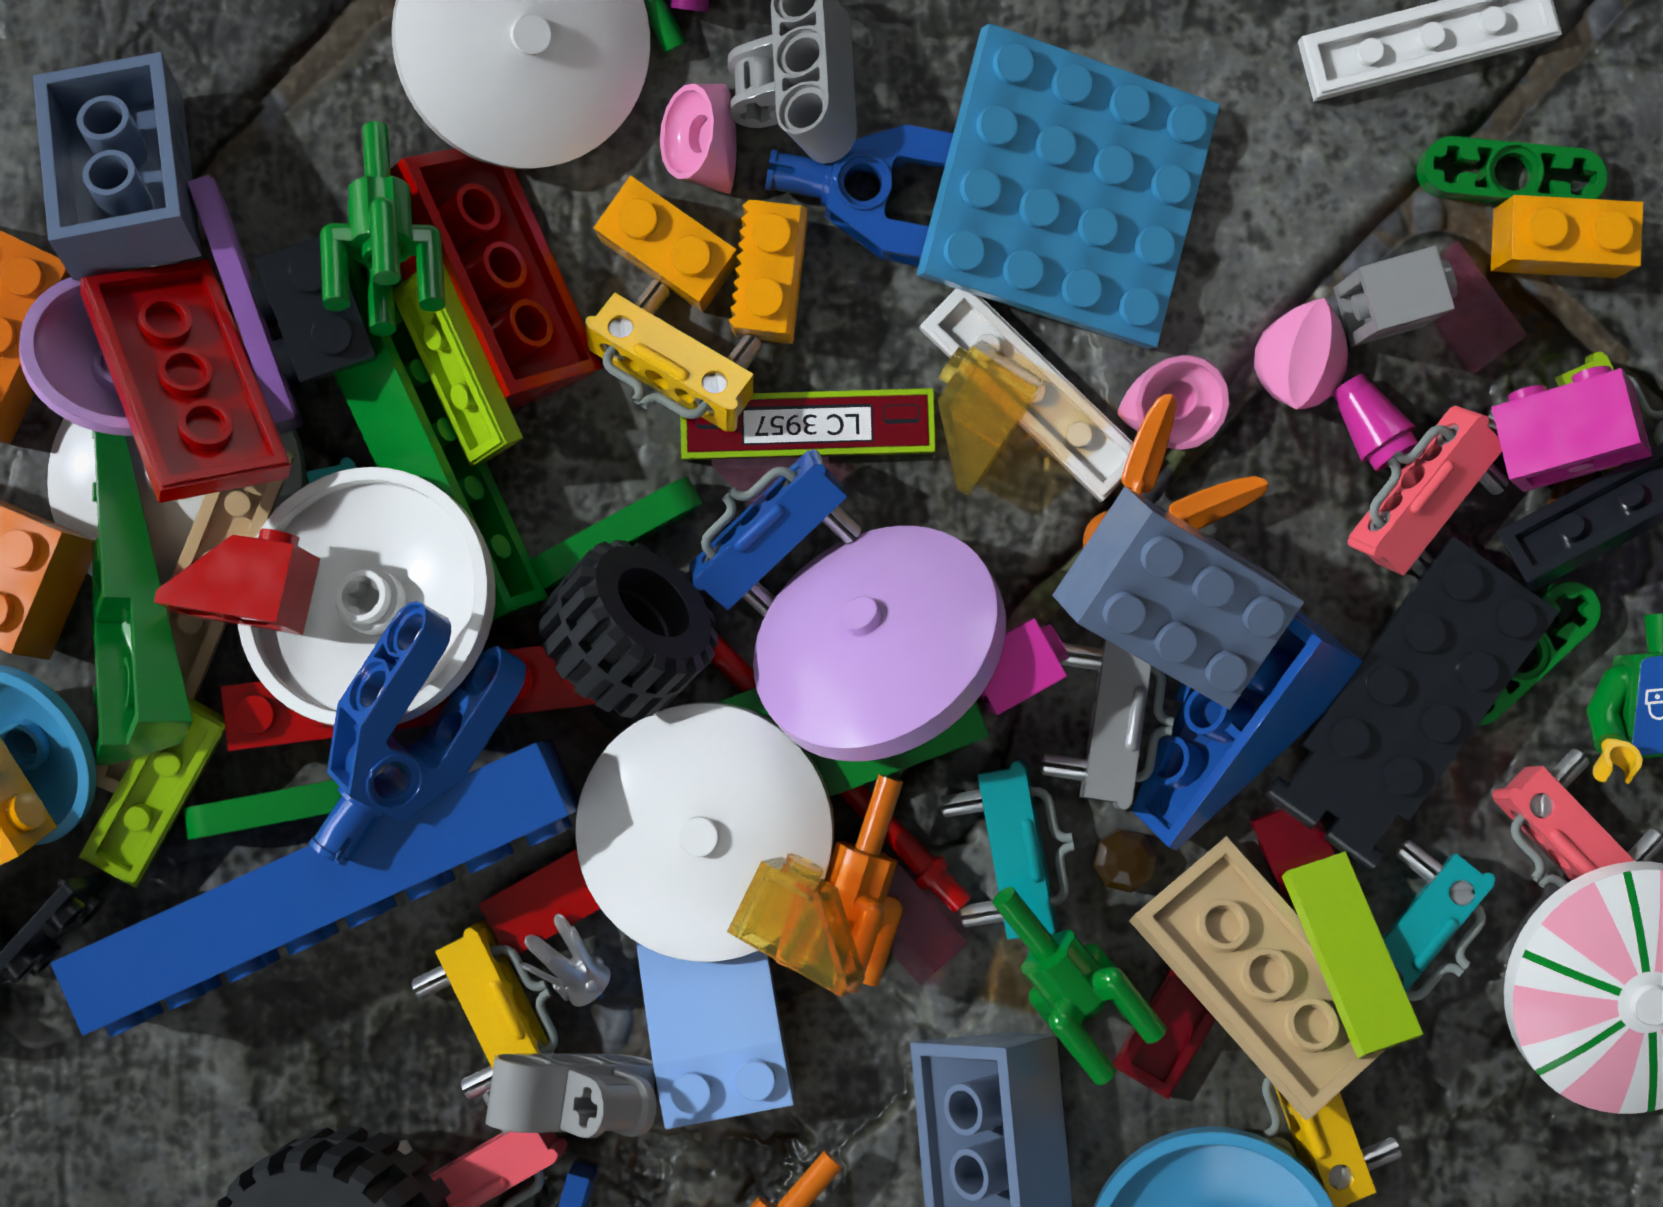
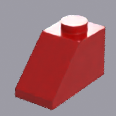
[153,528,320,635]

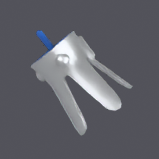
[520,913,611,1007]

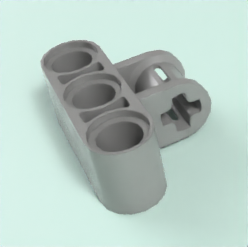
[727,0,857,164]
[485,1054,656,1138]

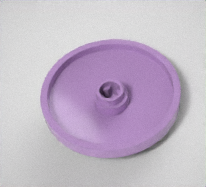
[753,526,1006,761]

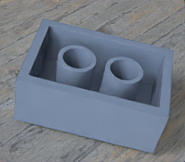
[33,52,202,280]
[1052,486,1304,710]

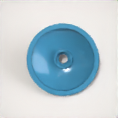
[0,665,97,845]

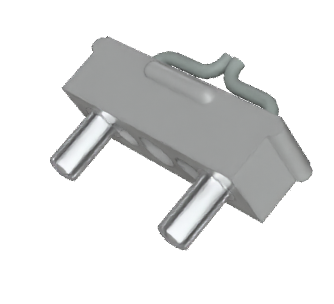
[1040,638,1174,809]

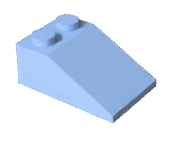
[636,942,795,1130]

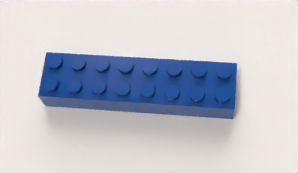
[50,739,579,1038]

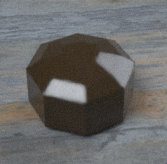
[1092,828,1157,893]

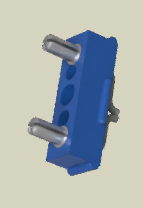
[689,449,861,617]

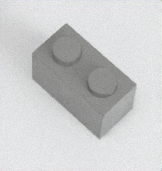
[1333,245,1457,347]

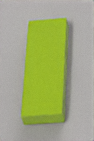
[394,263,523,467]
[79,696,226,888]
[1282,851,1423,1059]

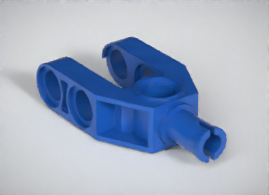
[765,124,953,266]
[309,601,526,866]

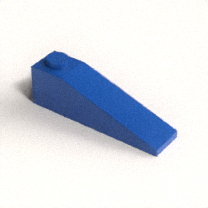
[1132,611,1363,850]

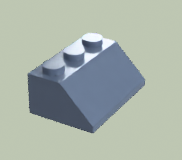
[910,1032,1072,1207]

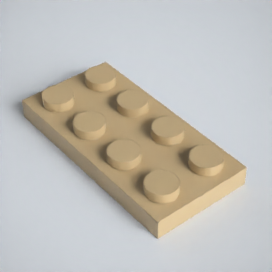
[1129,836,1386,1121]

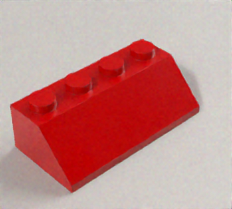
[391,148,603,410]

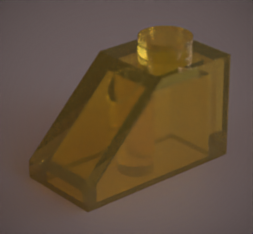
[938,339,1046,496]
[727,853,865,997]

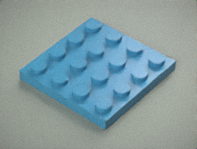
[916,23,1220,349]

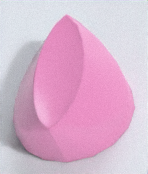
[660,84,737,194]
[1254,298,1348,410]
[1117,355,1229,450]

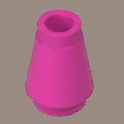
[1332,373,1418,472]

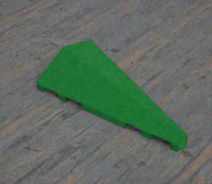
[92,430,193,766]

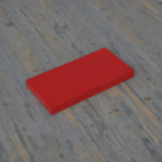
[80,259,291,504]

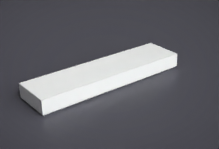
[1298,0,1562,102]
[919,289,1133,503]

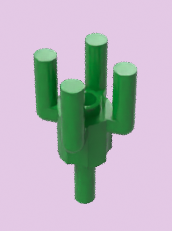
[320,121,446,337]
[992,887,1167,1085]

